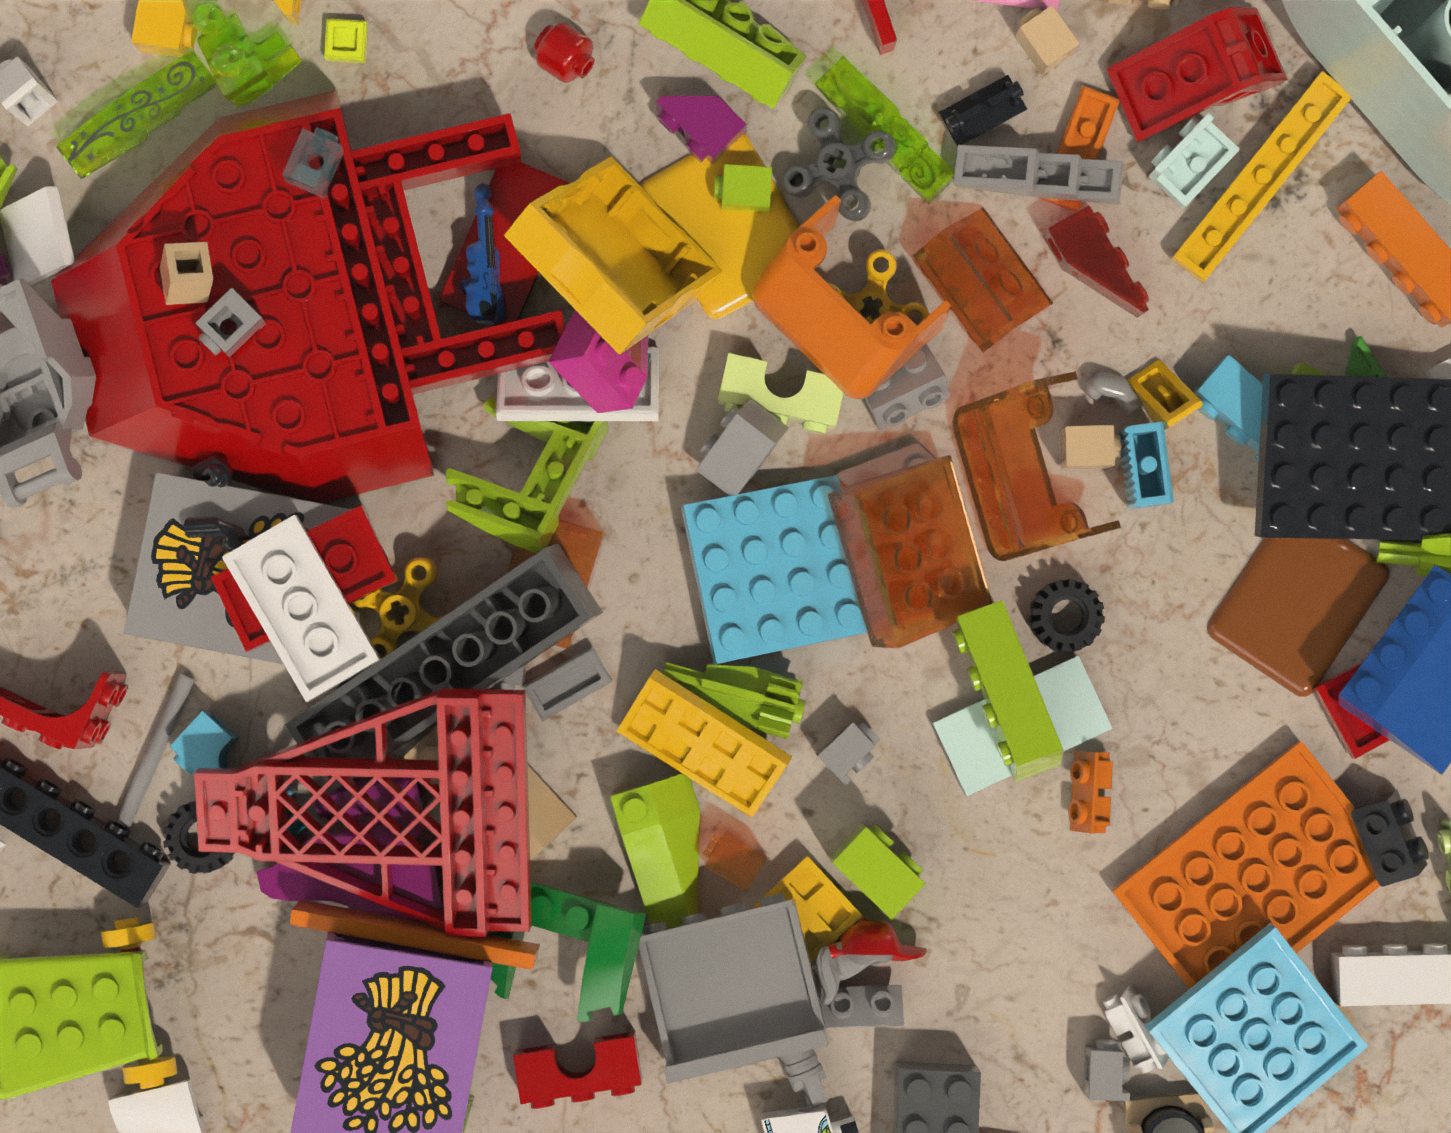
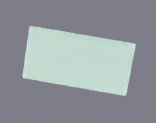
[932,656,1113,796]

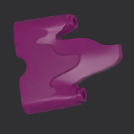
[257,777,444,923]

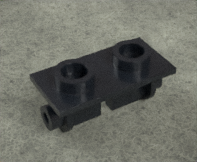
[938,75,1027,147]

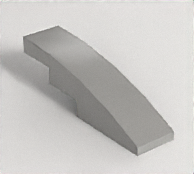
[953,145,1124,204]

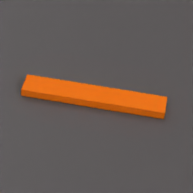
[290,899,540,970]

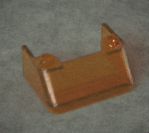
[952,371,1121,561]

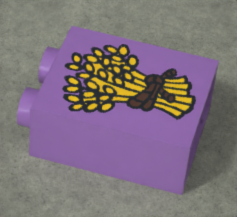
[291,932,493,1133]

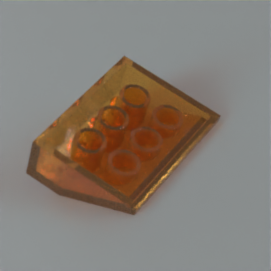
[827,455,992,649]

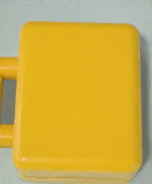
[640,133,800,319]

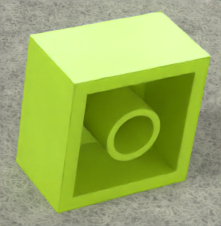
[829,822,926,920]

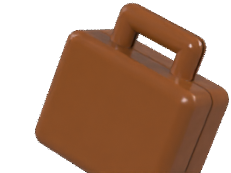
[1207,538,1389,697]

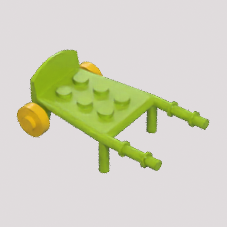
[0,916,178,1100]

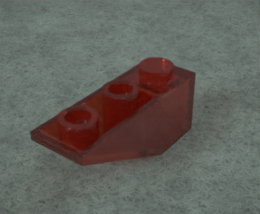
[1043,205,1149,318]

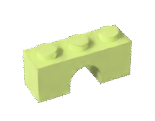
[718,353,843,434]

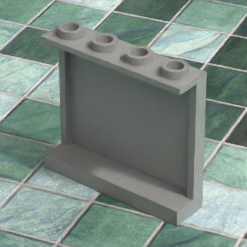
[639,893,830,1084]

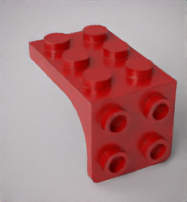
[0,671,128,750]

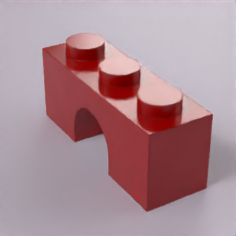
[513,1031,643,1109]

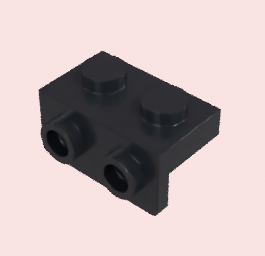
[1351,790,1429,887]

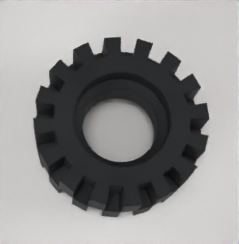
[1029,579,1105,652]
[163,801,234,874]

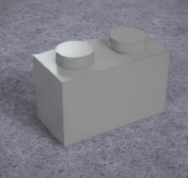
[696,398,789,496]

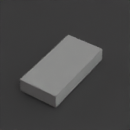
[523,647,613,722]

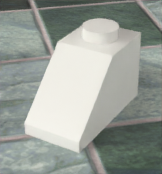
[0,56,58,127]

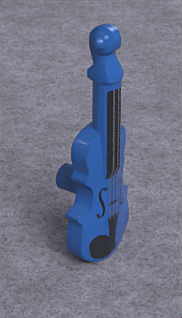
[460,183,506,326]

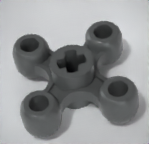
[782,107,897,222]

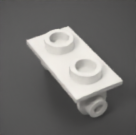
[1103,984,1169,1074]

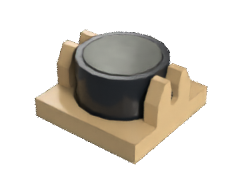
[1123,1091,1215,1133]

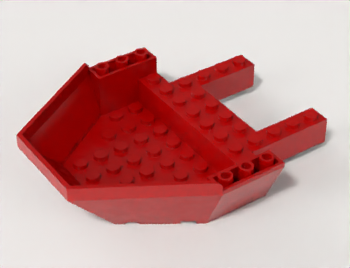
[51,90,566,504]

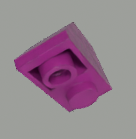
[656,96,747,164]

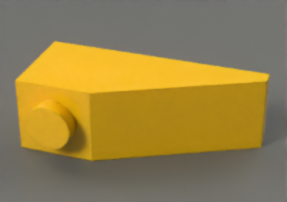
[131,0,197,59]

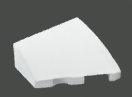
[108,1079,207,1133]

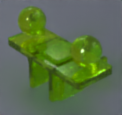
[192,2,302,108]

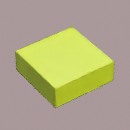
[324,19,368,64]

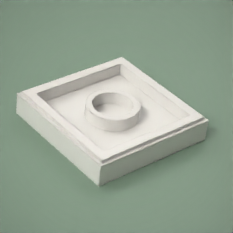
[0,186,75,286]

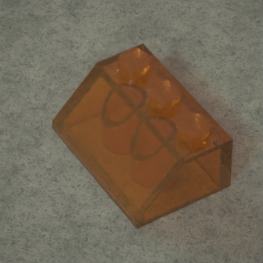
[912,207,1053,353]

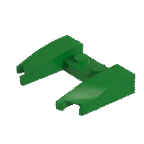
[487,882,646,1022]

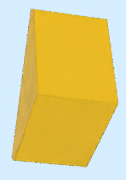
[1127,359,1203,430]

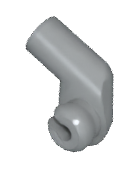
[1084,372,1143,416]

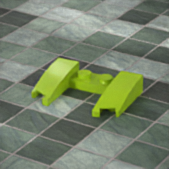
[446,397,608,554]

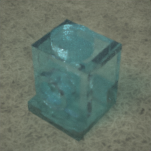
[283,128,344,199]

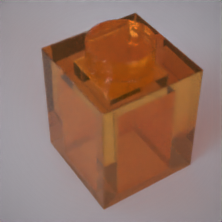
[702,830,767,892]

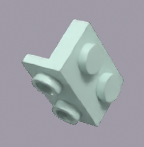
[1148,112,1240,209]

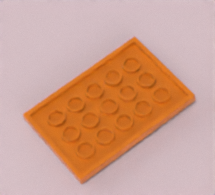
[1110,741,1380,989]

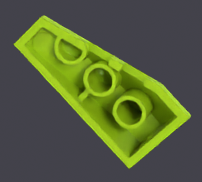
[610,773,700,929]

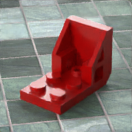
[1107,7,1288,142]

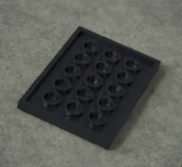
[1254,373,1451,540]

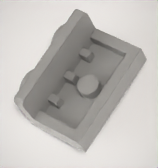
[864,344,950,430]

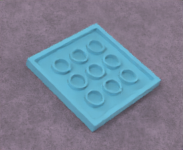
[681,475,871,665]
[1144,923,1368,1133]

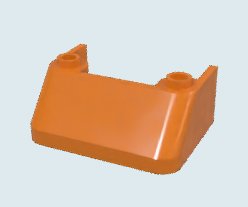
[753,195,951,399]

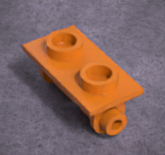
[1068,750,1114,834]

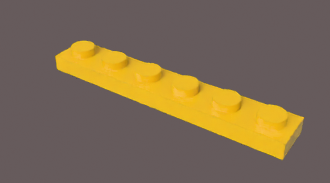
[1171,71,1351,283]

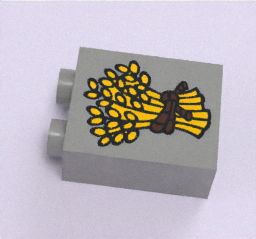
[123,472,359,664]

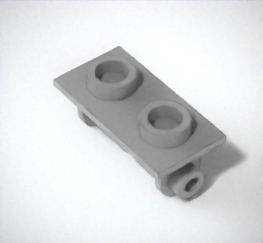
[821,985,904,1028]

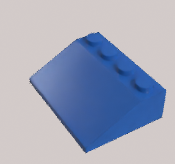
[1339,565,1451,775]

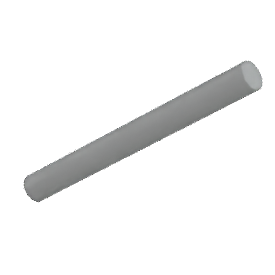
[116,673,195,827]

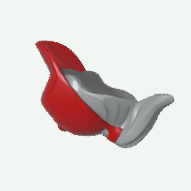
[816,917,927,1005]

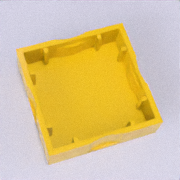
[504,156,722,355]

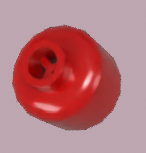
[534,22,595,83]

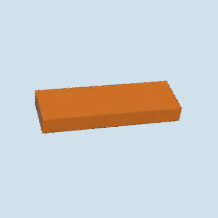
[1039,85,1120,213]

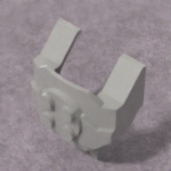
[0,279,96,508]

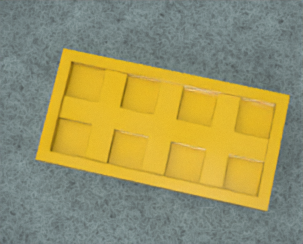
[617,669,793,818]
[748,855,863,963]

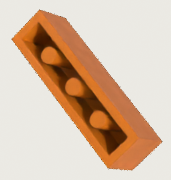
[1336,171,1451,328]

